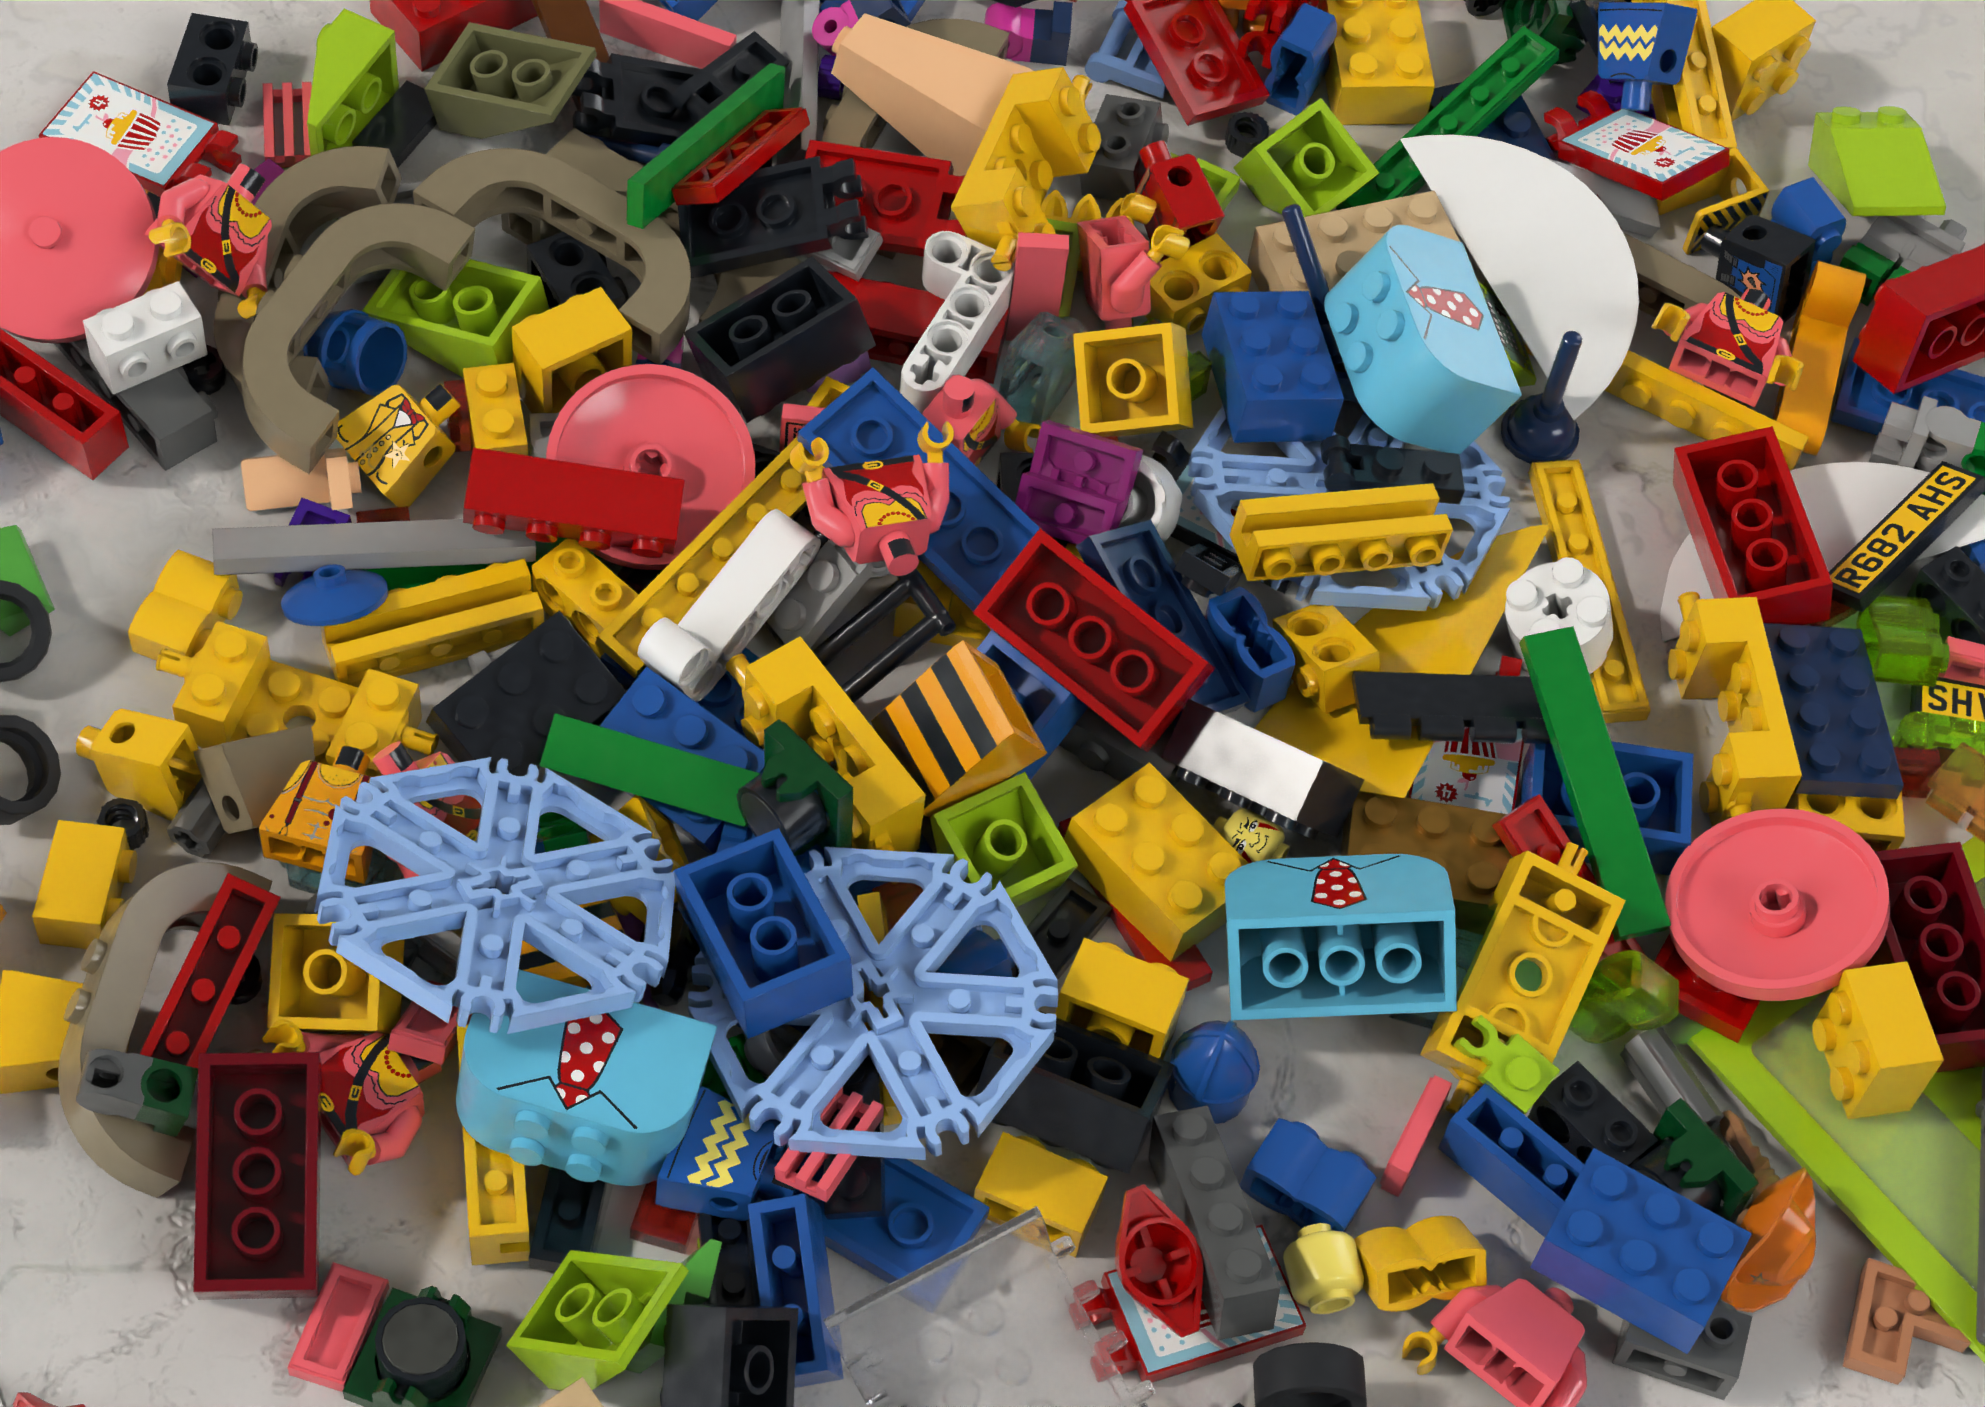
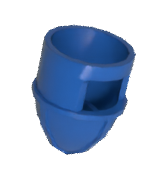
[303,309,407,397]
[1167,1020,1260,1124]

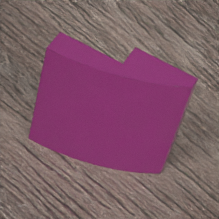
[1015,420,1143,545]

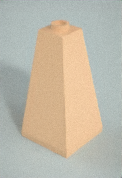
[831,13,1033,176]

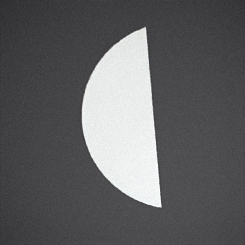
[1400,135,1639,420]
[1660,462,1985,642]

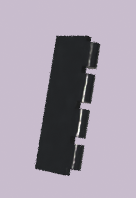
[1352,671,1551,744]

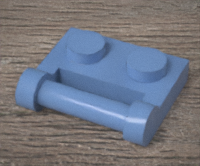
[1085,0,1167,98]

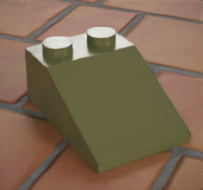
[424,22,597,139]

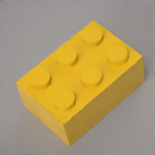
[1318,0,1435,125]
[1064,762,1249,962]

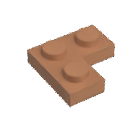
[1842,1258,1970,1385]

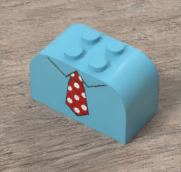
[1324,225,1522,455]
[1225,854,1457,1020]
[456,969,717,1186]

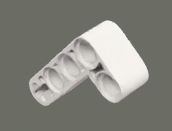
[900,231,1014,414]
[637,509,821,702]

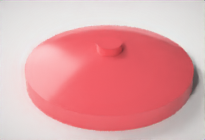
[0,137,159,344]
[546,364,755,570]
[1665,809,1890,1001]

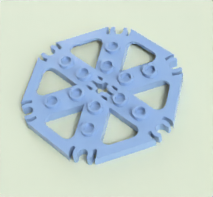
[1188,371,1510,611]
[314,757,675,1034]
[688,847,1058,1160]

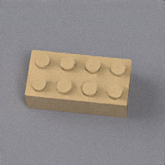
[1247,190,1460,309]

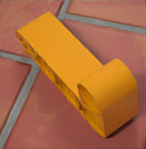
[1772,261,1866,456]

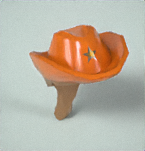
[1719,1110,1817,1313]

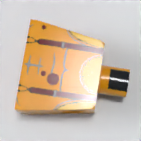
[259,746,373,884]

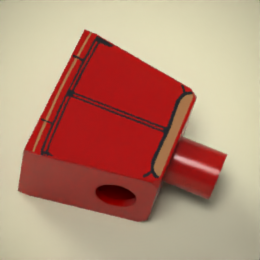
[1135,141,1225,262]

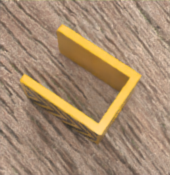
[1656,147,1769,255]

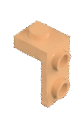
[241,448,362,511]

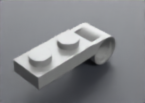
[766,540,890,648]

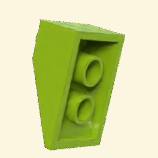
[307,8,399,156]
[1808,106,1946,216]
[362,259,549,377]
[506,1250,689,1391]

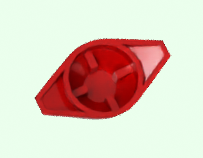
[1115,1184,1203,1338]

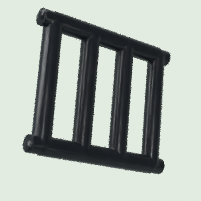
[765,530,956,703]

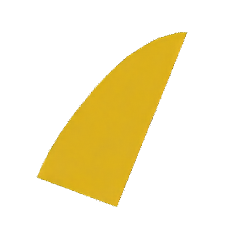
[1254,524,1551,798]

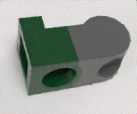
[76,1049,198,1137]

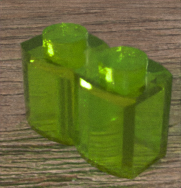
[1856,594,1949,687]
[1568,950,1679,1044]

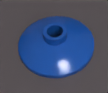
[281,564,388,626]

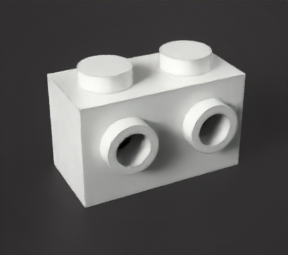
[83,281,208,395]

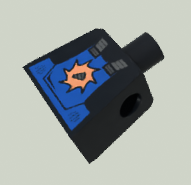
[1701,215,1816,324]

